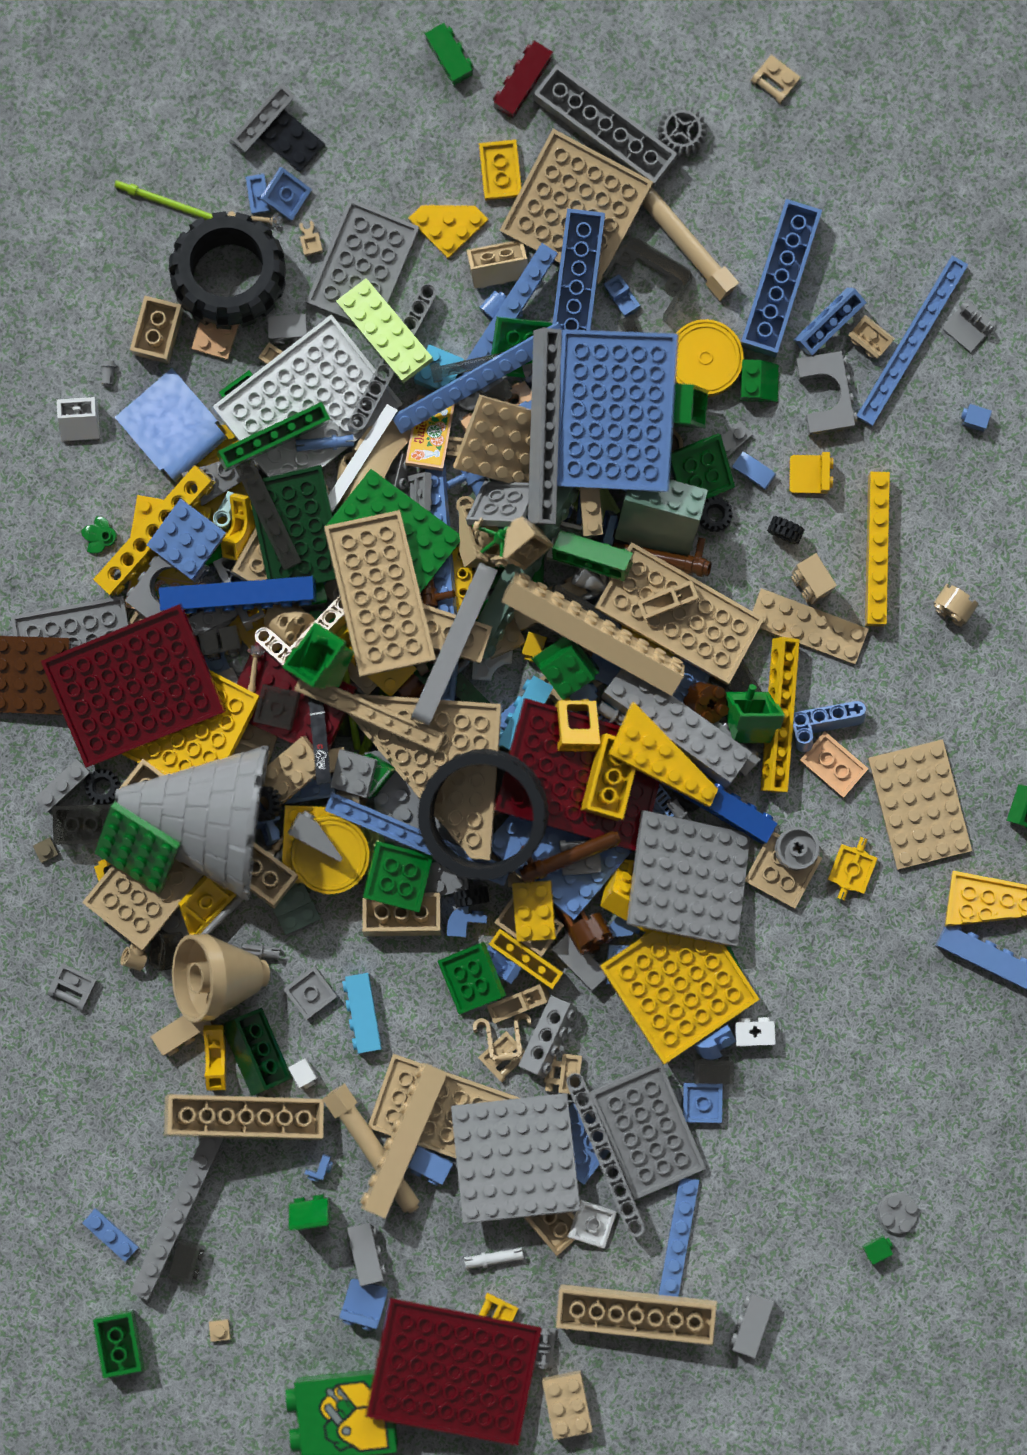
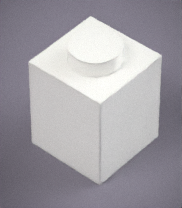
[288,1058,317,1089]

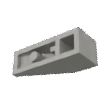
[288,811,342,862]

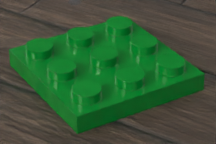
[490,316,552,378]
[671,433,735,499]
[362,841,433,912]
[438,942,506,1014]

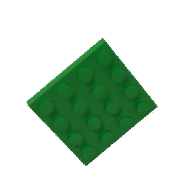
[95,802,181,894]

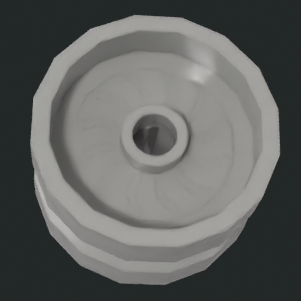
[775,827,820,870]

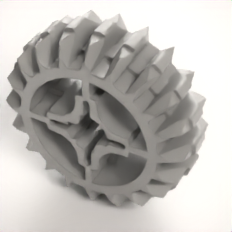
[657,105,708,157]

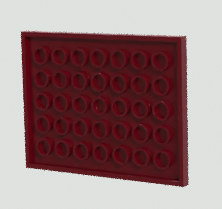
[41,604,226,768]
[494,698,660,852]
[365,1297,542,1446]

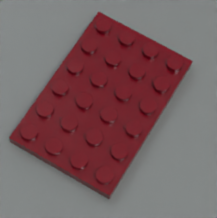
[237,642,358,752]

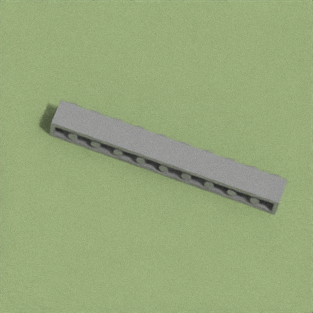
[528,328,562,525]
[130,1137,225,1300]

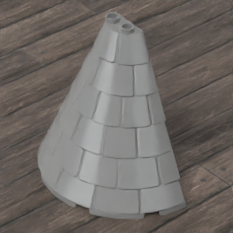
[115,746,270,900]

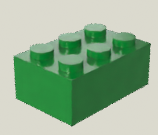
[93,1310,145,1378]

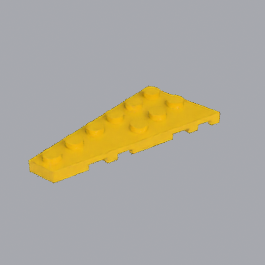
[608,702,718,807]
[944,871,1027,927]

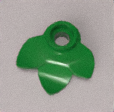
[81,516,117,554]

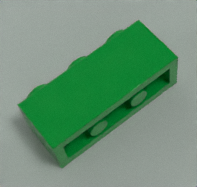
[424,22,474,86]

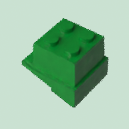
[283,622,354,689]
[532,636,599,700]
[725,684,785,743]

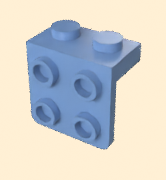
[339,1278,388,1331]

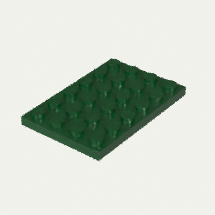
[246,465,336,584]

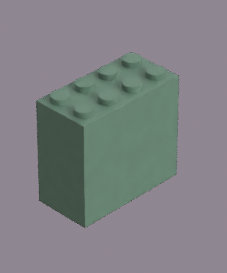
[614,480,708,557]

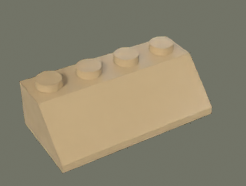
[363,892,441,936]

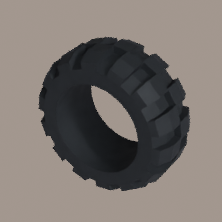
[169,211,287,330]

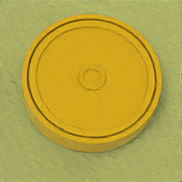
[676,319,744,397]
[291,815,369,894]

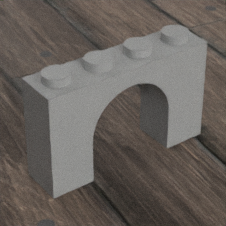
[795,351,857,436]
[125,555,211,618]

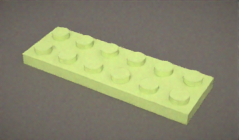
[336,278,434,383]

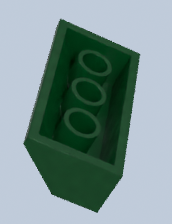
[222,1007,292,1097]

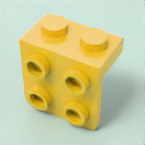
[789,452,833,494]

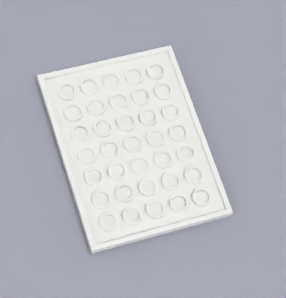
[212,315,403,477]

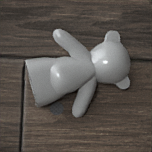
[571,568,609,602]

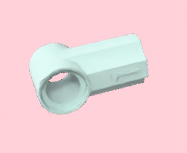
[213,491,234,530]

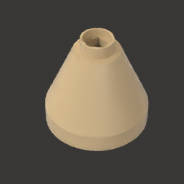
[172,934,270,1022]

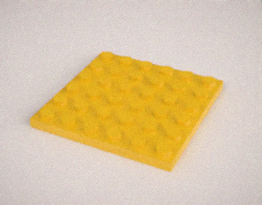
[122,670,261,775]
[599,930,760,1064]

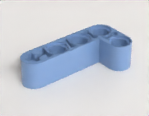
[792,701,866,752]

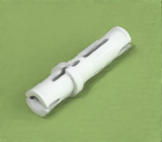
[464,1247,524,1270]

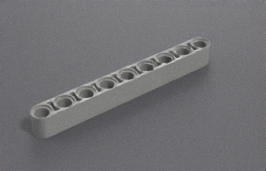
[347,284,436,434]
[411,562,498,726]
[566,1073,644,1237]

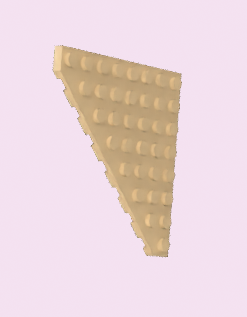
[348,694,502,860]

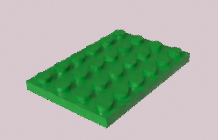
[326,469,460,594]

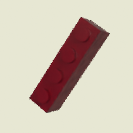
[493,40,553,119]

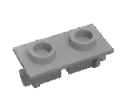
[387,453,411,492]

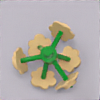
[472,518,512,567]

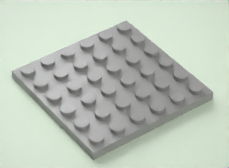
[626,810,750,947]
[451,1093,580,1224]

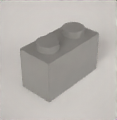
[268,314,308,345]

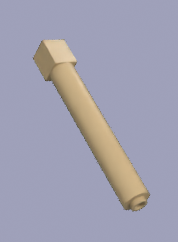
[642,186,739,301]
[322,1083,420,1214]

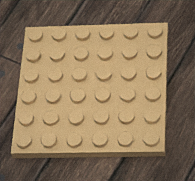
[499,129,653,284]

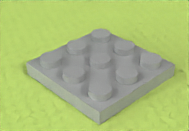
[466,481,529,527]

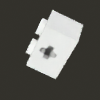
[734,1017,775,1046]

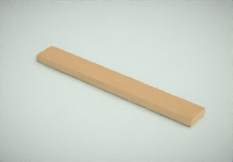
[294,678,445,752]

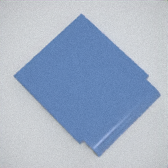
[115,368,227,482]

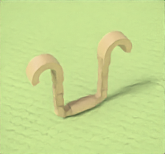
[473,1013,532,1062]

